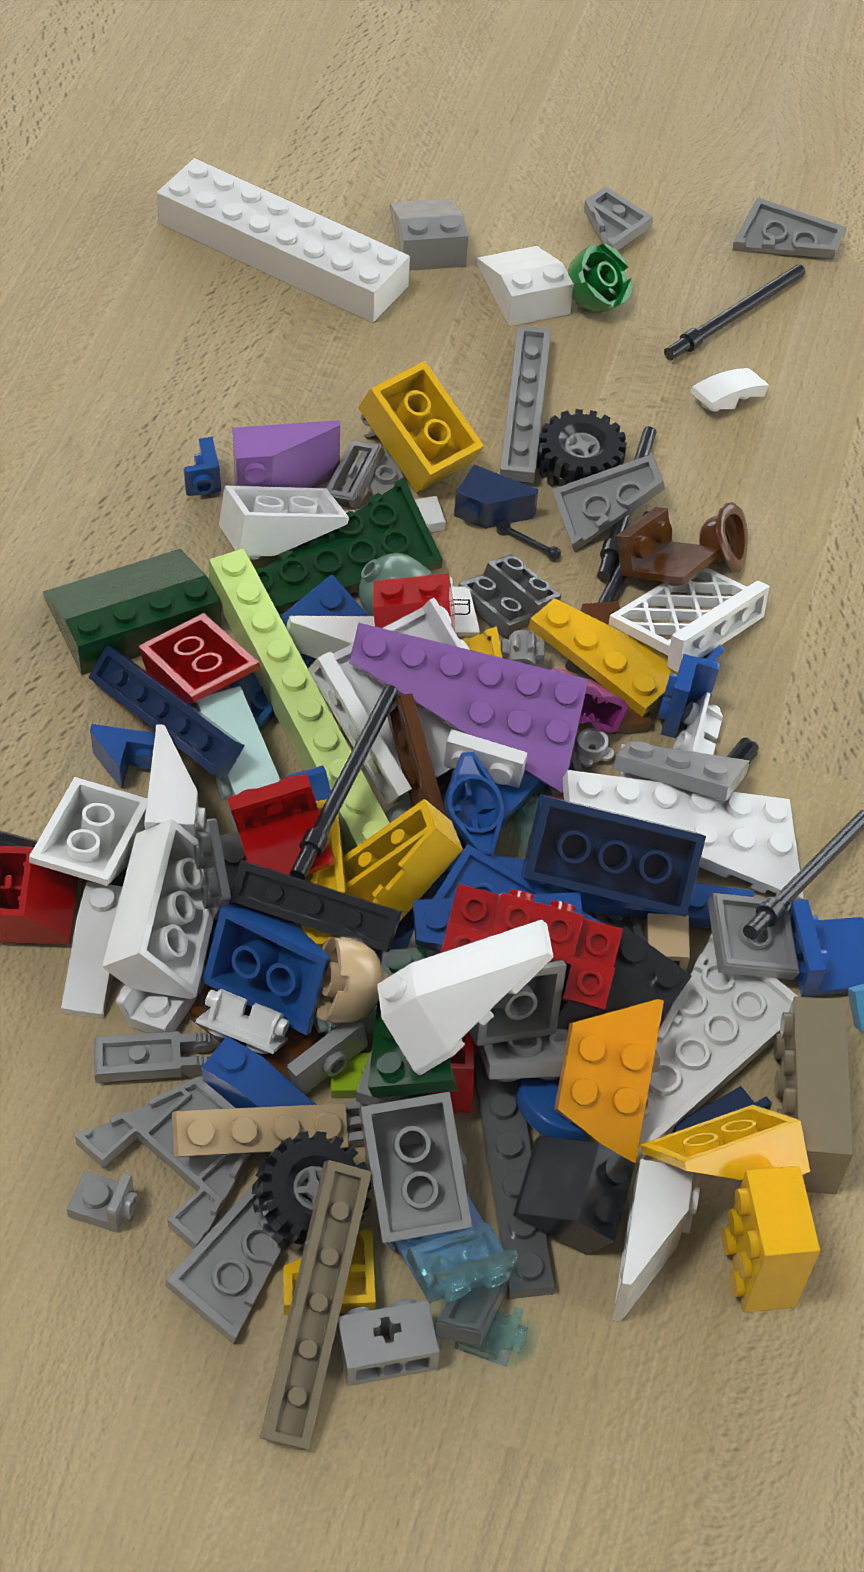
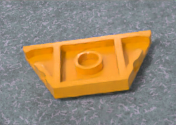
[554,999,664,1165]

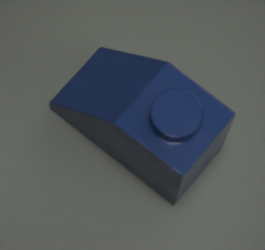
[454,464,539,529]

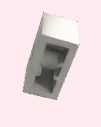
[337,1299,439,1386]

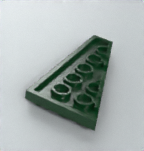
[255,477,443,614]

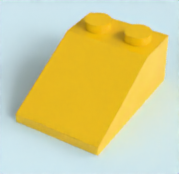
[640,1105,810,1180]

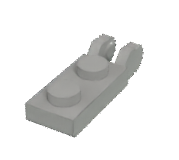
[94,1031,215,1083]

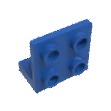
[789,900,864,997]

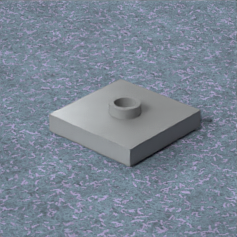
[707,893,799,980]

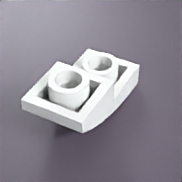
[690,368,769,412]

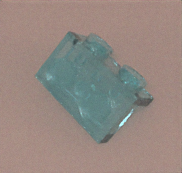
[406,1222,519,1303]

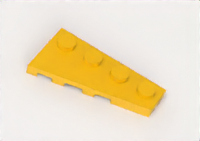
[528,598,678,718]

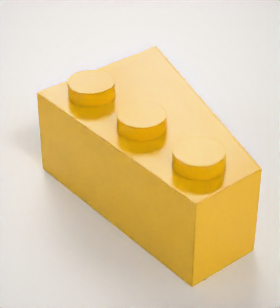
[343,799,463,922]

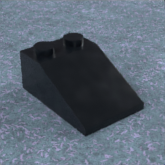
[547,926,692,1036]

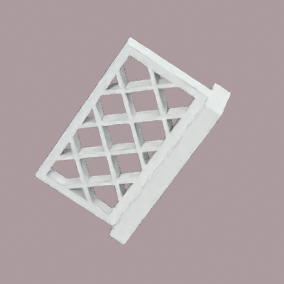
[608,568,770,672]

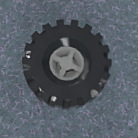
[537,409,627,487]
[252,1131,372,1251]

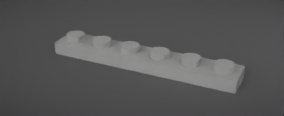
[500,326,551,483]

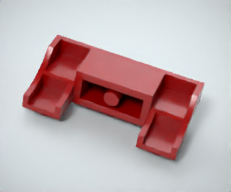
[440,884,623,1011]

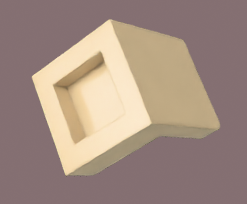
[643,913,690,971]

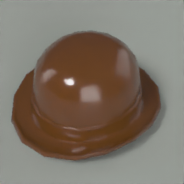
[699,502,748,572]

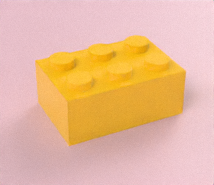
[358,361,484,493]
[721,1166,820,1313]

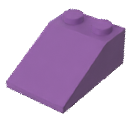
[232,420,340,488]

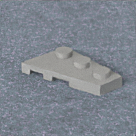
[613,741,749,801]

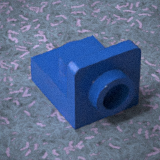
[183,437,221,496]

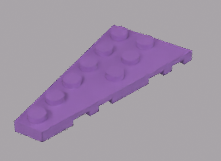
[349,623,588,795]

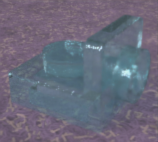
[455,1307,529,1367]

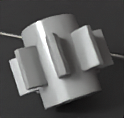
[501,630,545,668]

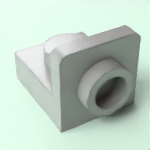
[67,1171,138,1233]

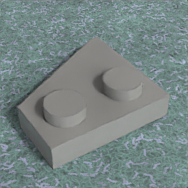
[584,187,653,251]

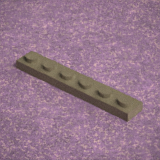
[260,1160,372,1450]

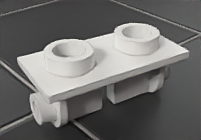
[673,692,723,755]
[195,989,290,1054]

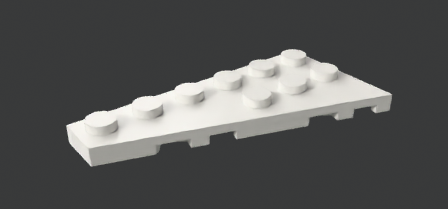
[563,770,804,901]
[636,934,798,1164]

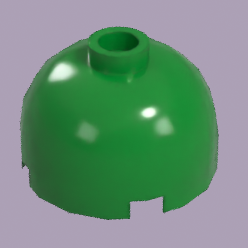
[567,243,633,313]

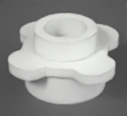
[574,728,614,767]

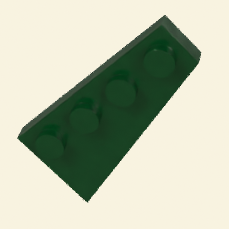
[368,946,458,1098]

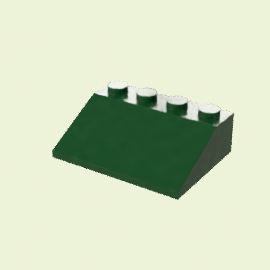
[43,549,222,675]

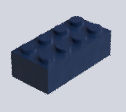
[521,794,706,917]

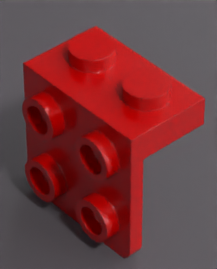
[227,773,334,875]

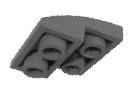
[458,554,562,637]

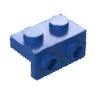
[657,654,720,738]

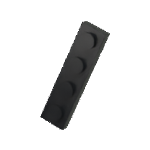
[230,860,402,952]

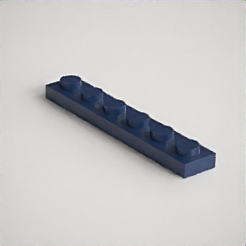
[88,645,245,780]

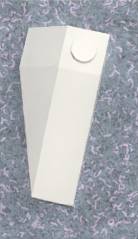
[377,920,553,1075]

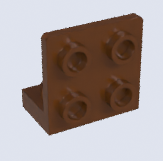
[616,507,720,586]

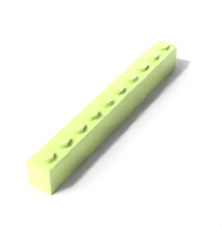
[209,548,389,853]

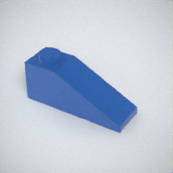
[202,1036,316,1108]

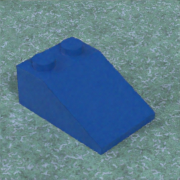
[202,902,331,1035]

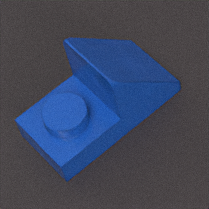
[90,724,155,788]

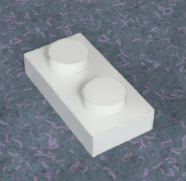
[443,729,527,788]

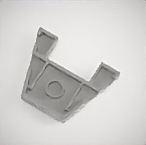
[75,1076,252,1249]

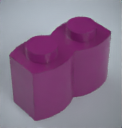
[551,668,629,732]

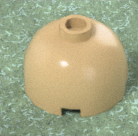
[316,937,388,1023]

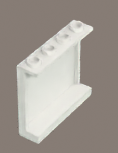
[308,598,470,805]

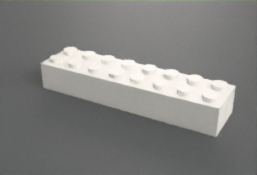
[156,158,410,323]

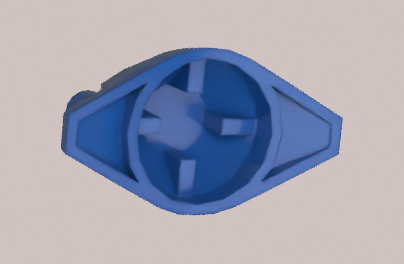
[444,752,504,855]

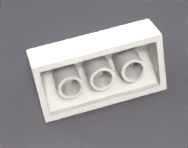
[102,819,213,999]

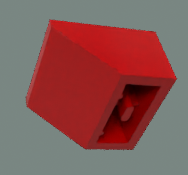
[0,846,79,944]

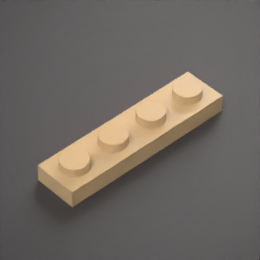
[172,1103,348,1158]

